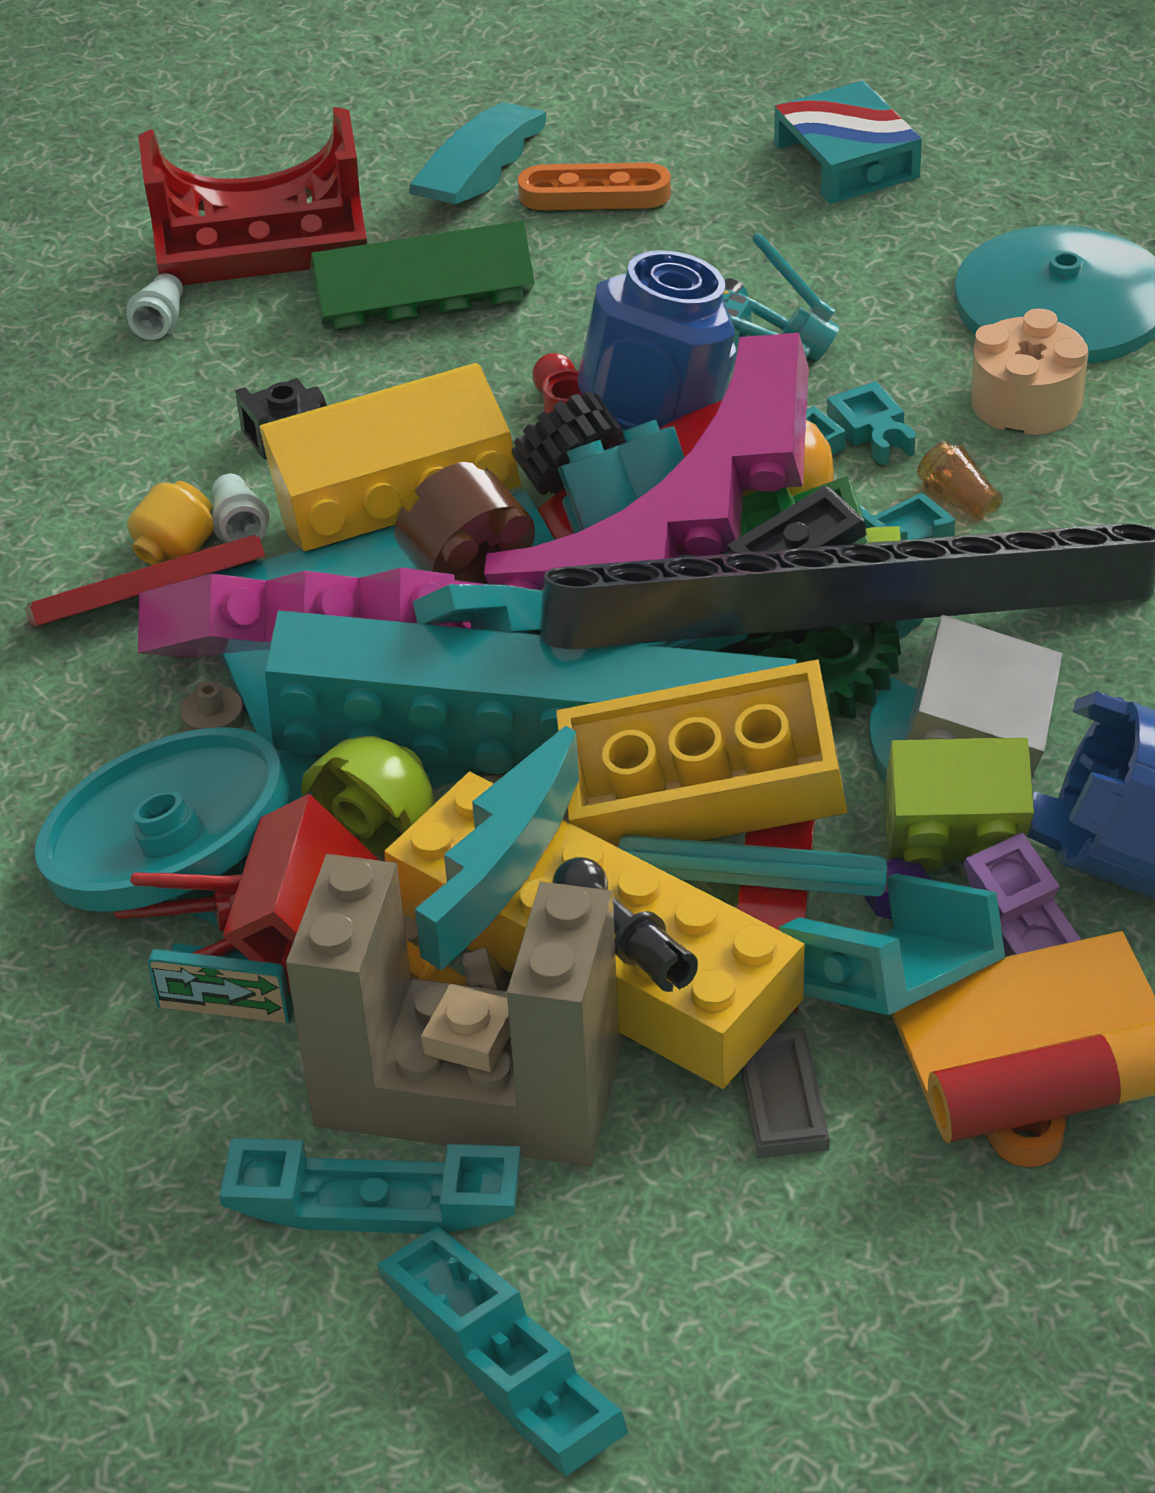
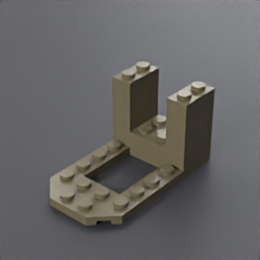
[286,774,625,1167]

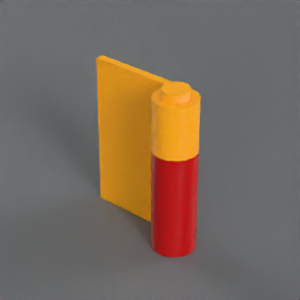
[892,931,1155,1143]

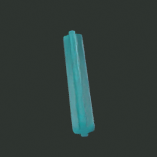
[618,835,887,897]

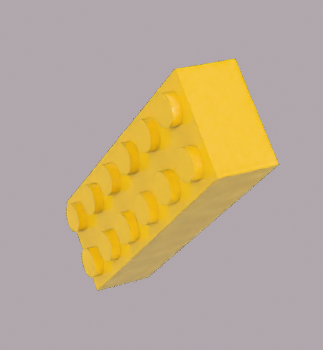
[384,771,805,1089]

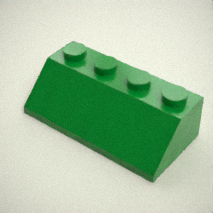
[309,220,535,331]

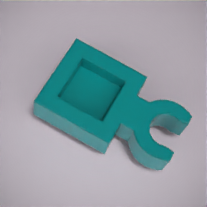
[827,381,916,466]

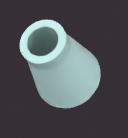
[126,273,183,340]
[212,474,270,543]

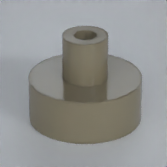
[180,681,244,731]

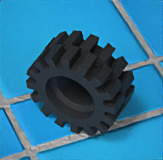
[511,392,624,495]

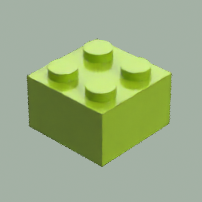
[884,737,1034,872]

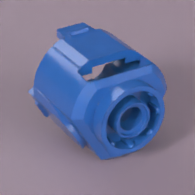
[577,250,736,444]
[1027,691,1155,900]

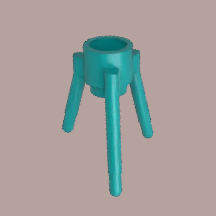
[730,233,839,363]

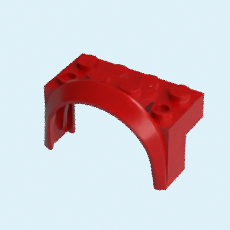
[138,107,367,285]

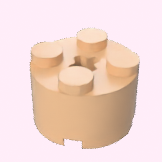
[971,309,1088,435]

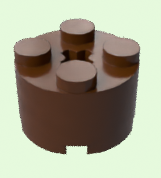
[394,462,535,585]

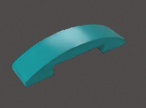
[219,1138,521,1234]

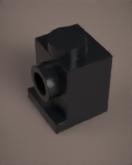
[235,378,327,460]

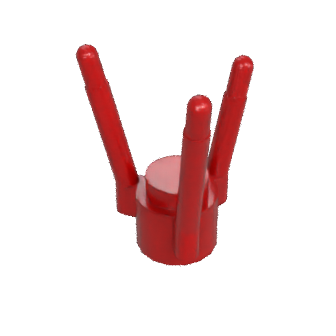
[113,872,242,957]

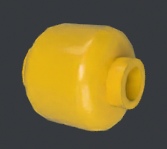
[127,481,214,565]

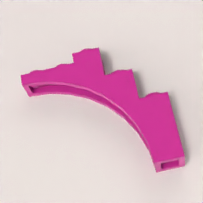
[484,333,809,591]
[138,567,488,658]

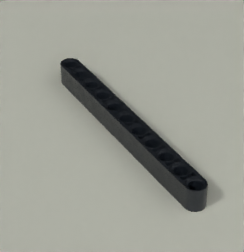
[539,523,1155,649]

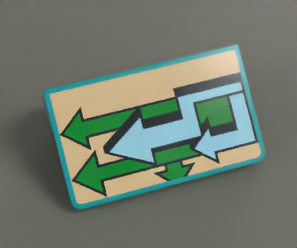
[147,943,294,1024]

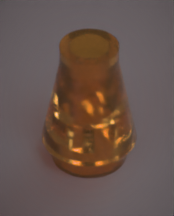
[917,441,1003,521]

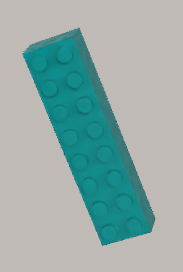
[265,610,796,774]

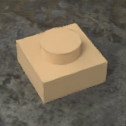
[421,984,510,1073]

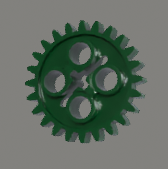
[714,621,901,727]

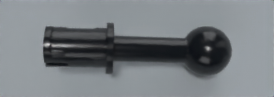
[552,857,698,992]

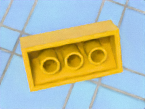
[259,363,522,552]
[556,660,848,847]

